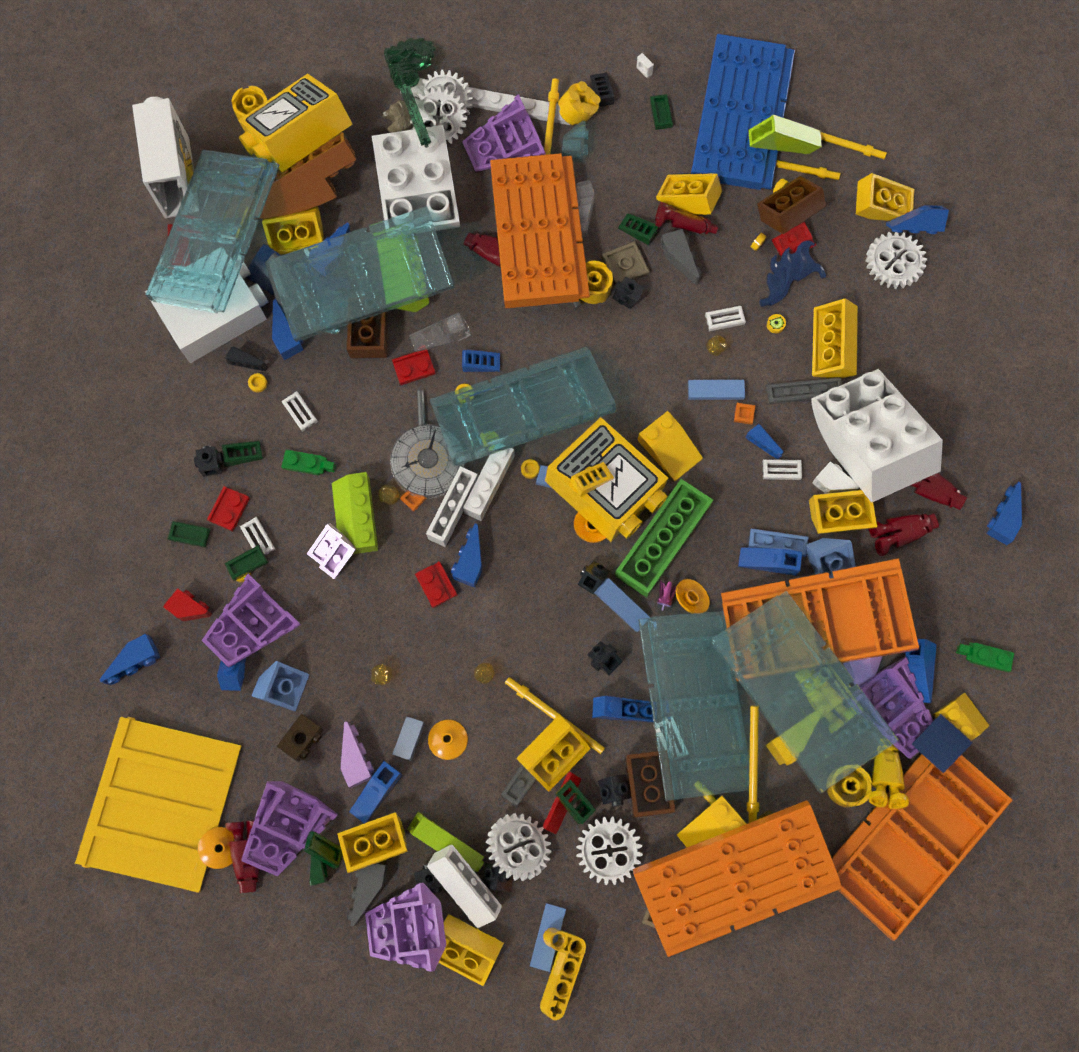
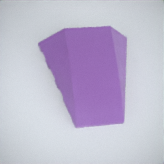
[462,94,546,172]
[202,574,301,668]
[848,657,933,758]
[241,781,338,876]
[365,883,446,972]

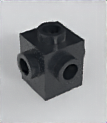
[612,277,644,309]
[194,446,223,477]
[578,561,610,595]
[587,641,623,676]
[598,774,631,807]
[483,860,513,892]
[414,864,443,894]

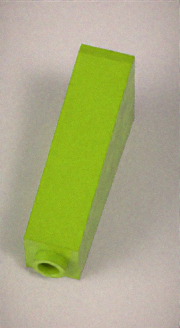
[749,115,822,154]
[407,812,484,872]

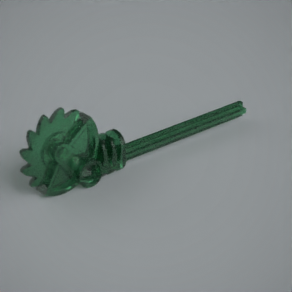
[384,38,436,148]

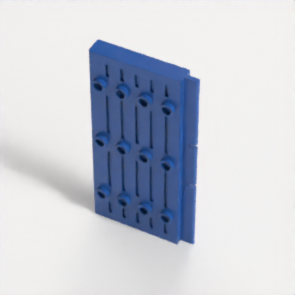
[691,34,795,190]

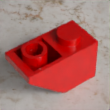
[163,588,212,621]

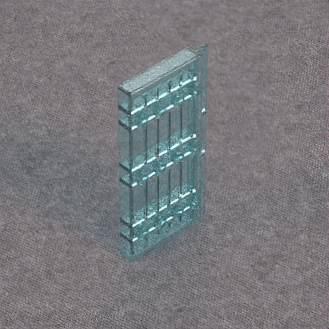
[146,150,279,314]
[268,206,455,342]
[429,347,616,467]
[711,591,899,794]
[638,611,750,801]

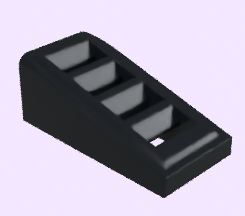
[590,72,614,107]
[225,346,268,371]

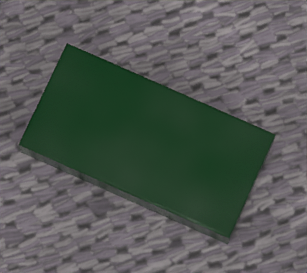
[650,94,673,130]
[167,521,210,548]
[224,545,269,581]
[304,831,342,869]

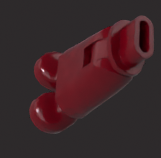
[655,202,718,235]
[463,232,501,268]
[901,473,967,510]
[868,513,939,556]
[225,820,260,893]

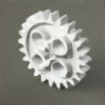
[416,70,473,130]
[409,85,467,143]
[865,232,927,289]
[486,813,551,881]
[576,817,643,885]

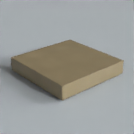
[602,241,650,284]

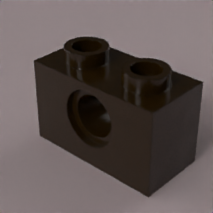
[276,714,323,762]

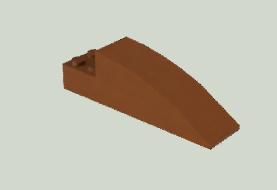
[219,133,356,219]

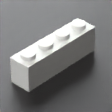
[463,442,515,521]
[426,466,478,547]
[427,844,502,928]

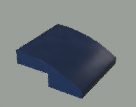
[246,244,294,296]
[912,714,973,773]

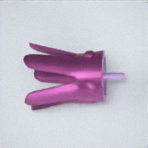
[657,580,676,611]

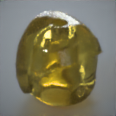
[706,335,727,356]
[379,484,400,505]
[474,662,495,684]
[371,664,392,685]

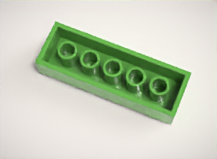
[615,479,713,598]

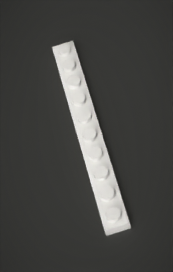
[400,75,570,125]

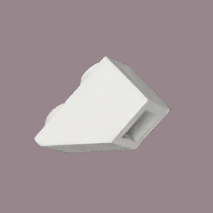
[812,462,859,494]

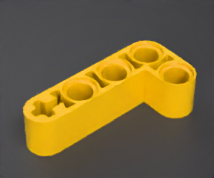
[540,927,586,1020]

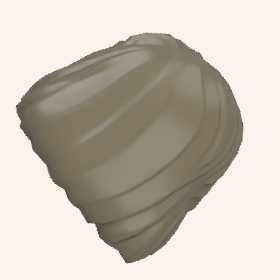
[383,100,413,133]

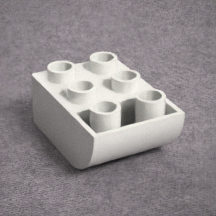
[372,125,460,238]
[811,369,943,502]

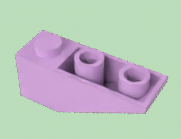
[341,722,374,788]

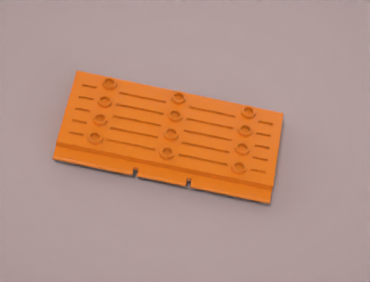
[490,153,590,308]
[721,558,919,682]
[832,754,1013,941]
[632,800,842,957]

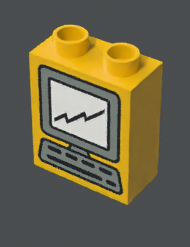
[238,73,352,172]
[545,417,668,542]

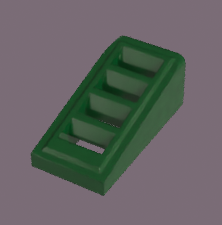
[618,213,659,246]
[222,441,263,467]
[555,780,596,824]
[309,856,329,886]

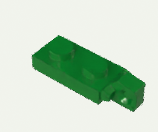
[281,450,336,475]
[956,642,1014,673]

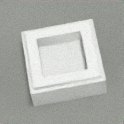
[637,53,654,78]

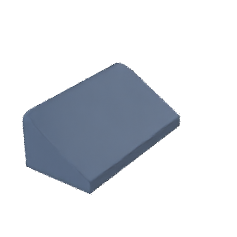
[392,717,425,761]

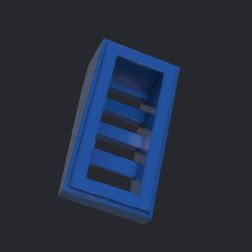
[462,350,500,372]
[746,424,783,460]

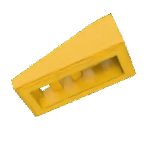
[570,462,614,497]

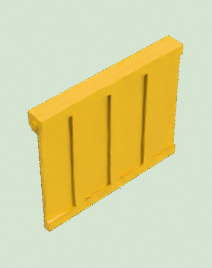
[75,717,242,893]

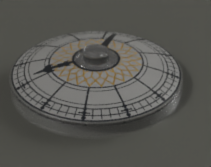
[390,424,466,499]

